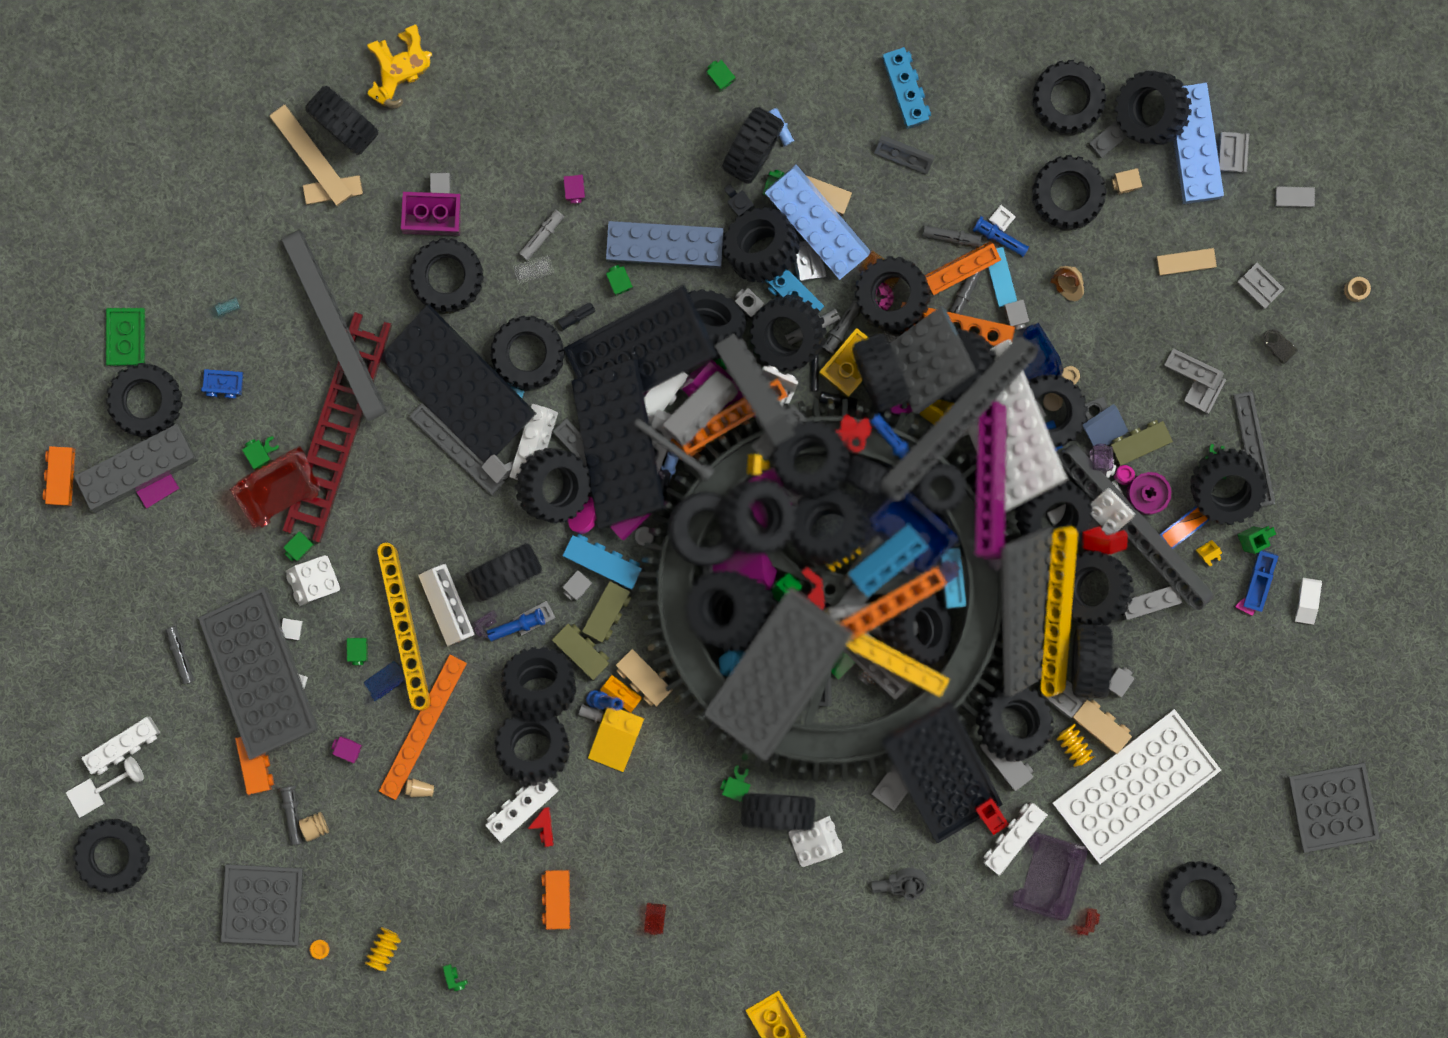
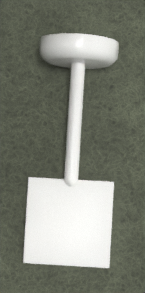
[66,757,144,818]

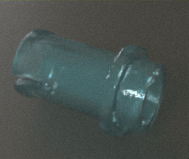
[215,297,240,317]

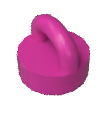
[1114,465,1135,485]

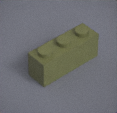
[1109,420,1173,466]
[582,581,632,643]
[552,624,610,680]

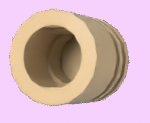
[1344,277,1371,302]
[299,812,329,842]

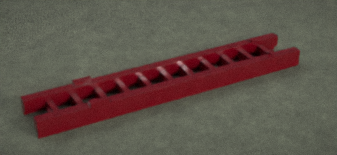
[282,312,392,543]

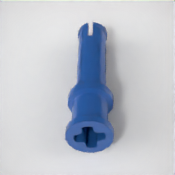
[972,216,1029,257]
[870,414,911,460]
[487,608,545,642]
[586,690,623,710]

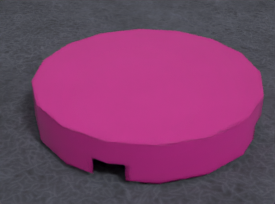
[568,496,597,534]

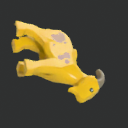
[367,25,433,109]

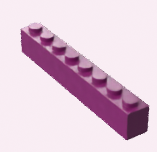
[976,401,1007,560]

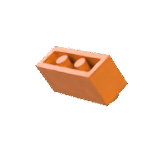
[43,446,75,506]
[235,737,274,795]
[542,870,570,929]

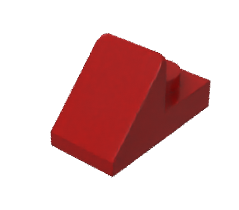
[528,807,554,847]

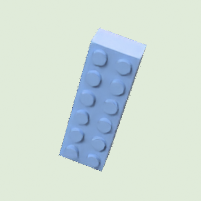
[1174,83,1224,204]
[765,164,870,280]

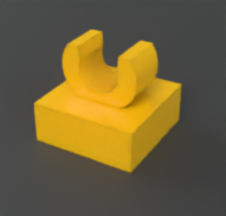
[747,454,770,475]
[1196,540,1222,566]

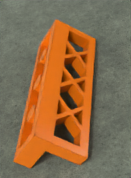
[925,242,1001,295]

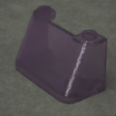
[1013,832,1087,921]

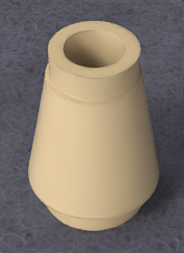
[405,778,434,797]

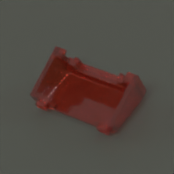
[229,446,320,528]

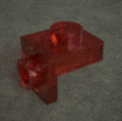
[644,903,666,935]
[1073,907,1100,935]

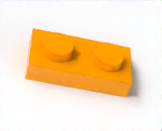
[600,675,642,713]

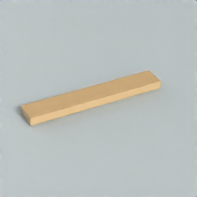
[269,105,352,206]

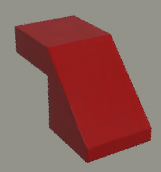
[1082,526,1128,555]
[802,567,825,609]
[975,798,1009,835]

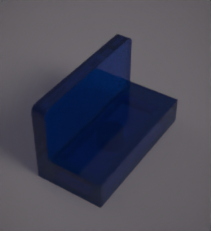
[364,661,406,701]

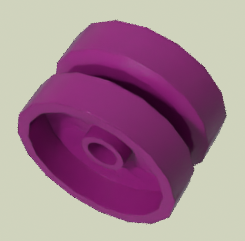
[1127,472,1171,515]

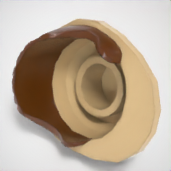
[1050,266,1084,301]

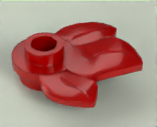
[836,415,871,453]

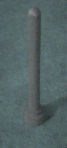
[634,419,715,482]

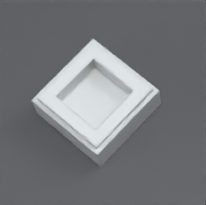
[989,205,1015,232]
[282,618,303,640]

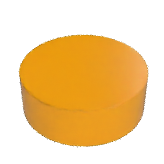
[310,940,330,959]

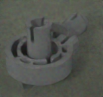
[872,868,927,901]

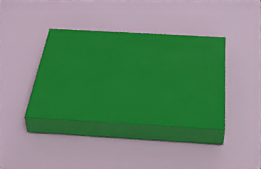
[106,308,145,366]

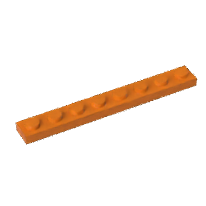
[379,655,467,800]

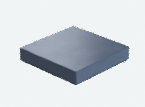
[1082,404,1128,452]

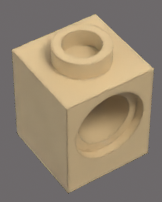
[1111,168,1142,194]

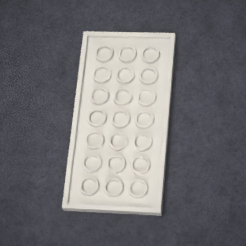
[968,340,1067,513]
[1052,709,1221,864]

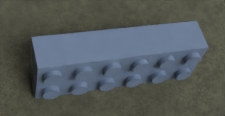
[606,221,723,269]

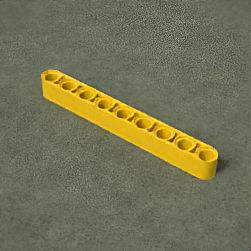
[1041,526,1078,697]
[378,543,430,711]

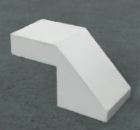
[1295,578,1322,625]

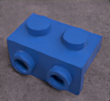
[201,369,244,399]

